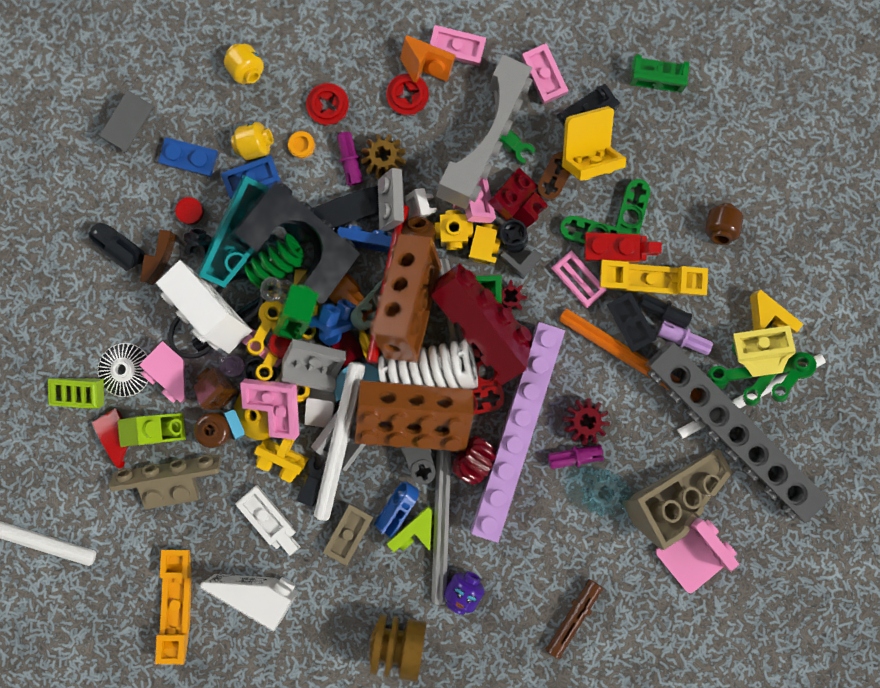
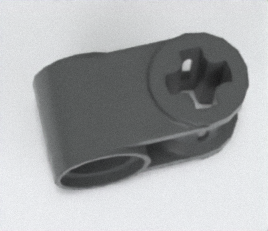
[401,447,436,485]

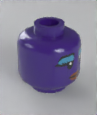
[444,571,485,615]

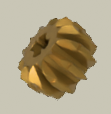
[361,134,406,179]

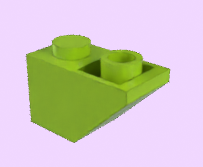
[118,413,186,447]

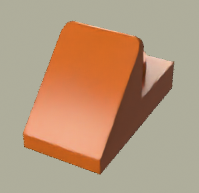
[400,35,456,83]

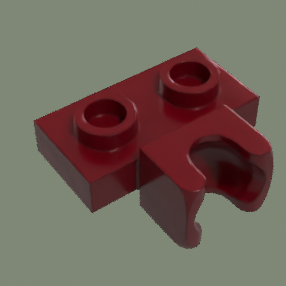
[488,167,548,228]

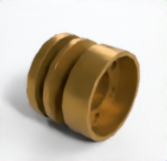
[368,614,427,682]

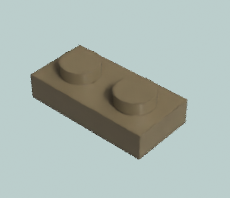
[323,503,374,566]

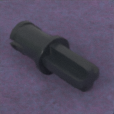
[638,292,692,329]

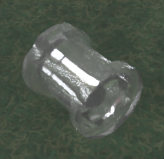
[260,277,293,304]

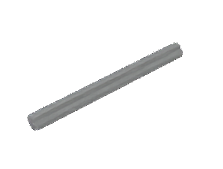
[431,449,451,605]

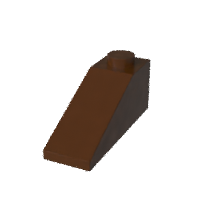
[193,367,241,410]

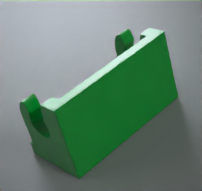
[629,54,690,93]

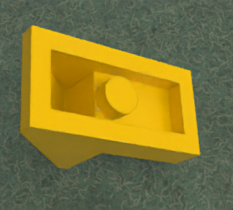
[750,290,804,334]

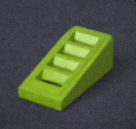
[48,378,104,409]

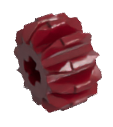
[562,398,610,445]
[452,436,496,485]

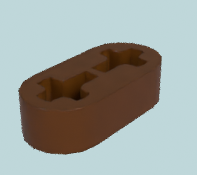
[537,152,570,201]

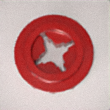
[386,73,429,116]
[306,83,349,126]

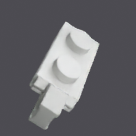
[235,485,301,556]

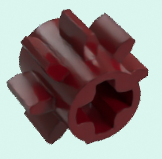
[500,280,527,312]

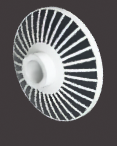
[98,343,149,397]

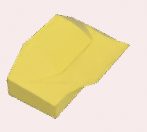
[733,325,796,377]

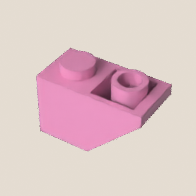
[139,341,186,403]

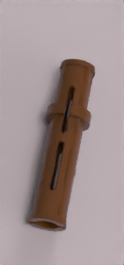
[545,579,604,659]

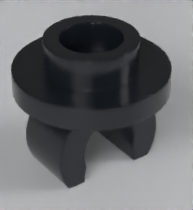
[184,229,212,258]

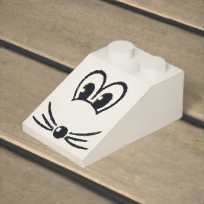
[200,574,299,631]

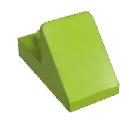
[387,505,432,552]

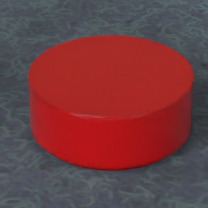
[175,197,204,225]
[268,334,292,359]

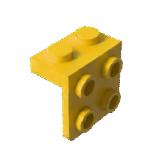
[562,106,626,181]

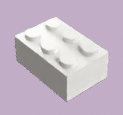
[156,260,253,353]

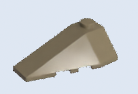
[622,448,732,550]

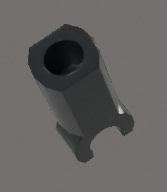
[296,456,326,506]

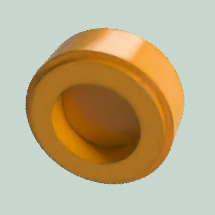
[288,131,315,159]

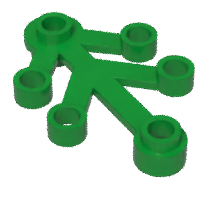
[707,342,817,406]

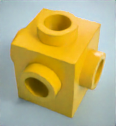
[435,210,473,250]

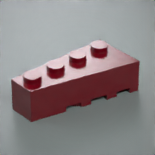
[431,263,533,385]

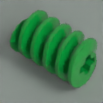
[244,234,305,290]

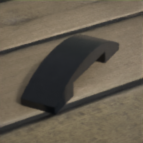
[284,186,379,245]

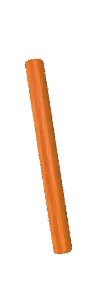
[559,309,701,402]

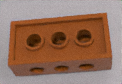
[370,234,442,363]
[355,381,474,451]

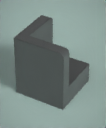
[499,240,543,279]

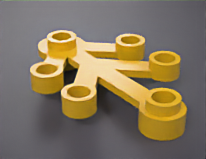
[246,300,316,403]

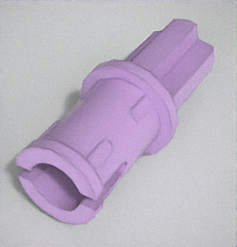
[657,320,713,355]

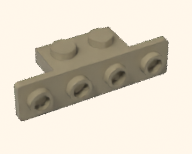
[109,454,221,509]

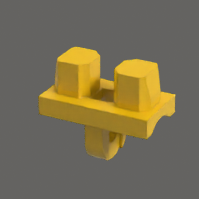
[254,439,309,483]

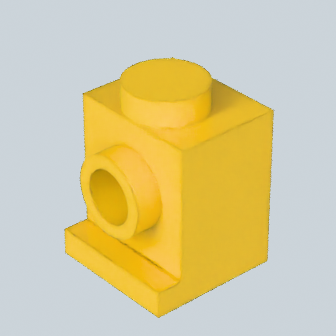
[469,223,501,266]

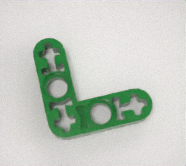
[559,179,650,245]

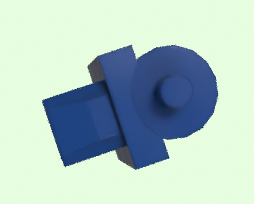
[309,299,356,345]

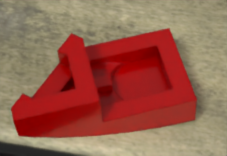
[92,409,131,469]

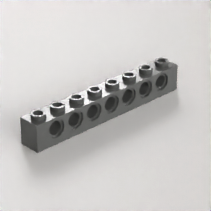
[645,342,830,523]

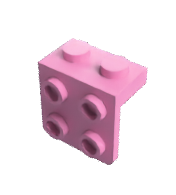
[656,517,740,593]

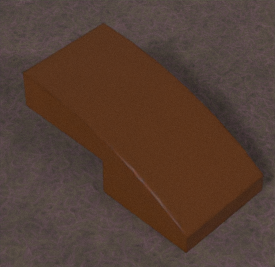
[140,230,177,285]

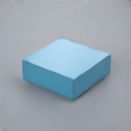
[224,410,245,441]

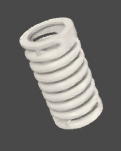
[378,339,478,389]

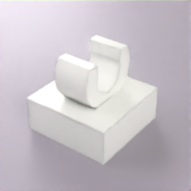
[404,188,437,220]

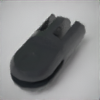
[88,223,146,271]

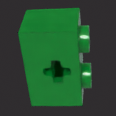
[273,284,319,340]

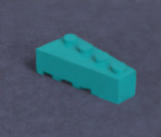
[197,175,267,288]

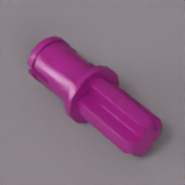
[337,132,364,187]
[548,444,604,469]

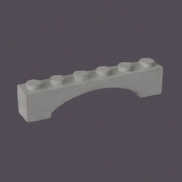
[436,55,533,210]

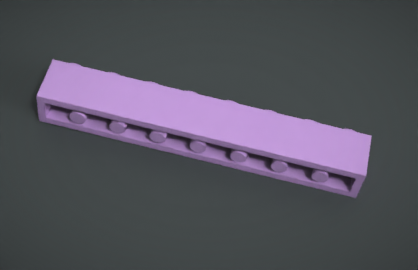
[470,322,565,543]

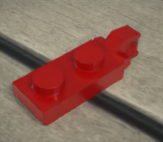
[584,232,662,263]

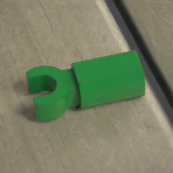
[499,129,535,166]

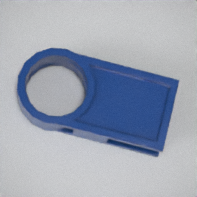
[374,481,419,539]

